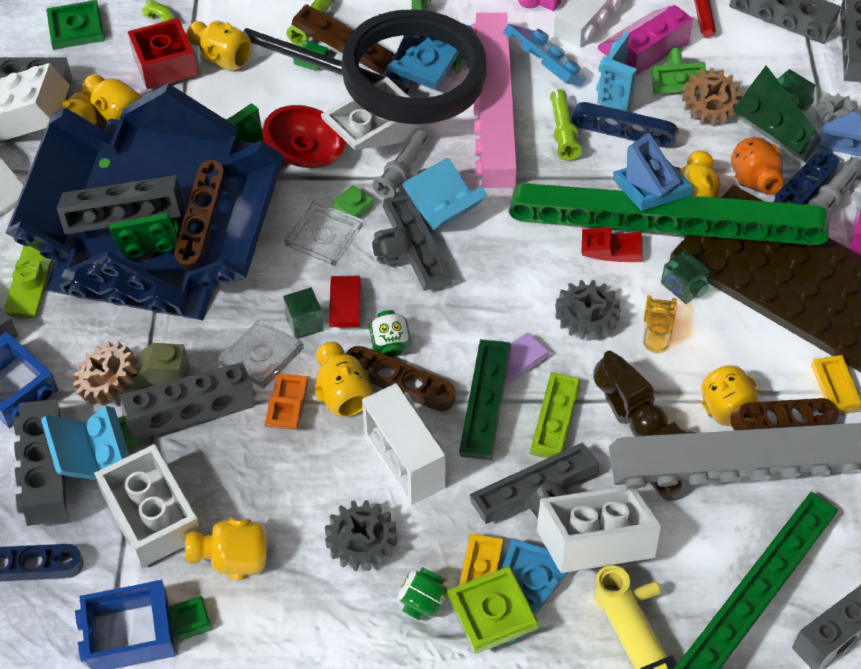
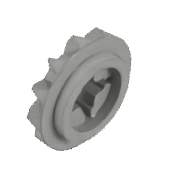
[815,92,861,124]

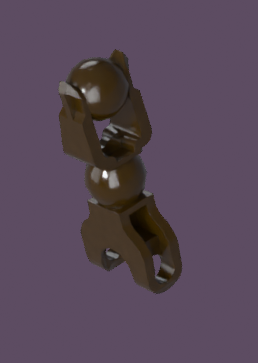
[593,350,695,500]

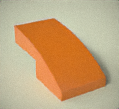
[265,373,308,430]

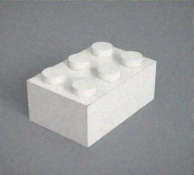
[0,63,70,141]
[362,383,448,505]
[94,444,201,568]
[537,486,661,573]

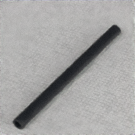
[244,28,409,94]

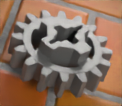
[555,280,621,340]
[325,500,397,571]

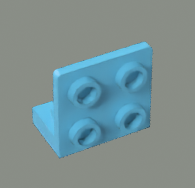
[596,32,637,111]
[403,158,488,232]
[41,406,130,480]

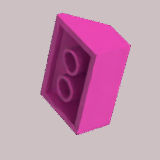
[597,5,694,76]

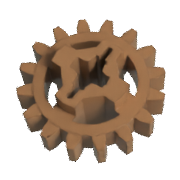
[682,68,743,126]
[73,341,138,405]

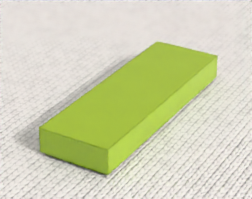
[530,372,581,458]

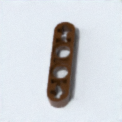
[174,160,226,270]
[346,346,455,411]
[730,398,838,431]

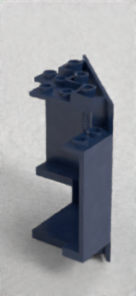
[5,83,284,321]

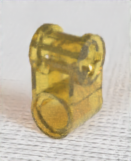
[643,295,677,353]

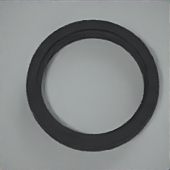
[342,9,486,124]

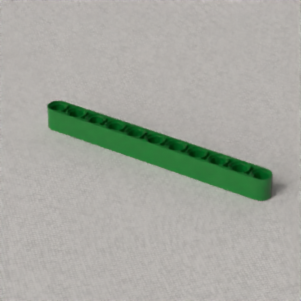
[508,183,830,245]

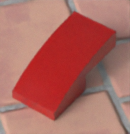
[581,227,643,262]
[329,276,361,327]

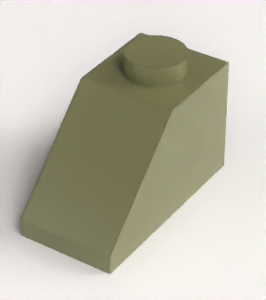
[125,343,189,389]

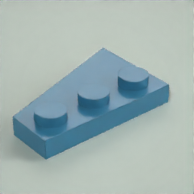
[388,23,473,90]
[503,24,587,87]
[502,539,569,643]

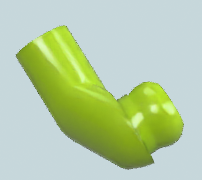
[142,0,175,22]

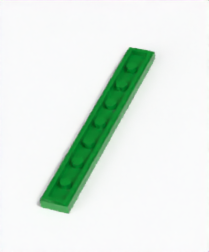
[674,491,839,669]

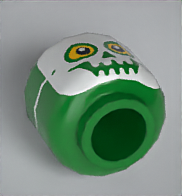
[369,310,411,357]
[397,567,447,621]

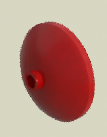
[263,105,346,168]

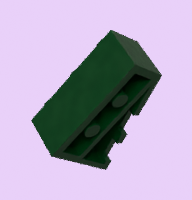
[733,65,821,162]

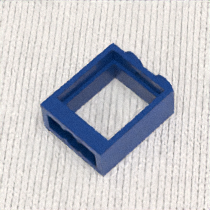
[0,332,59,428]
[75,580,175,669]

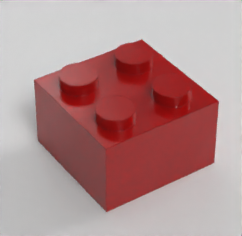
[128,18,198,89]

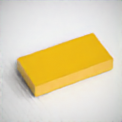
[811,355,861,415]

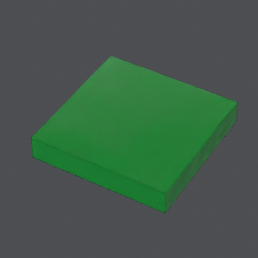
[46,0,105,50]

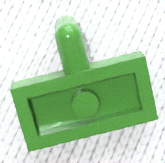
[650,47,707,95]

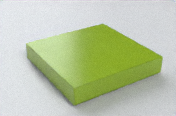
[447,566,539,654]

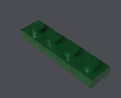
[459,339,512,460]

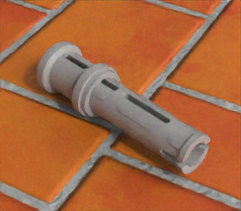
[373,129,430,198]
[806,157,861,215]

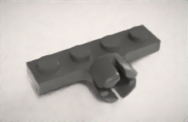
[372,195,453,291]
[470,442,599,524]

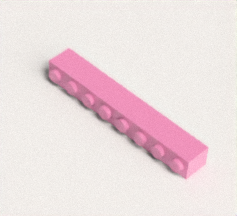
[470,12,516,188]

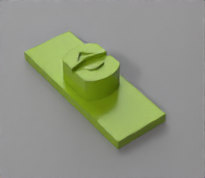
[3,246,53,318]

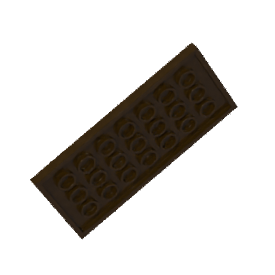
[669,185,861,373]

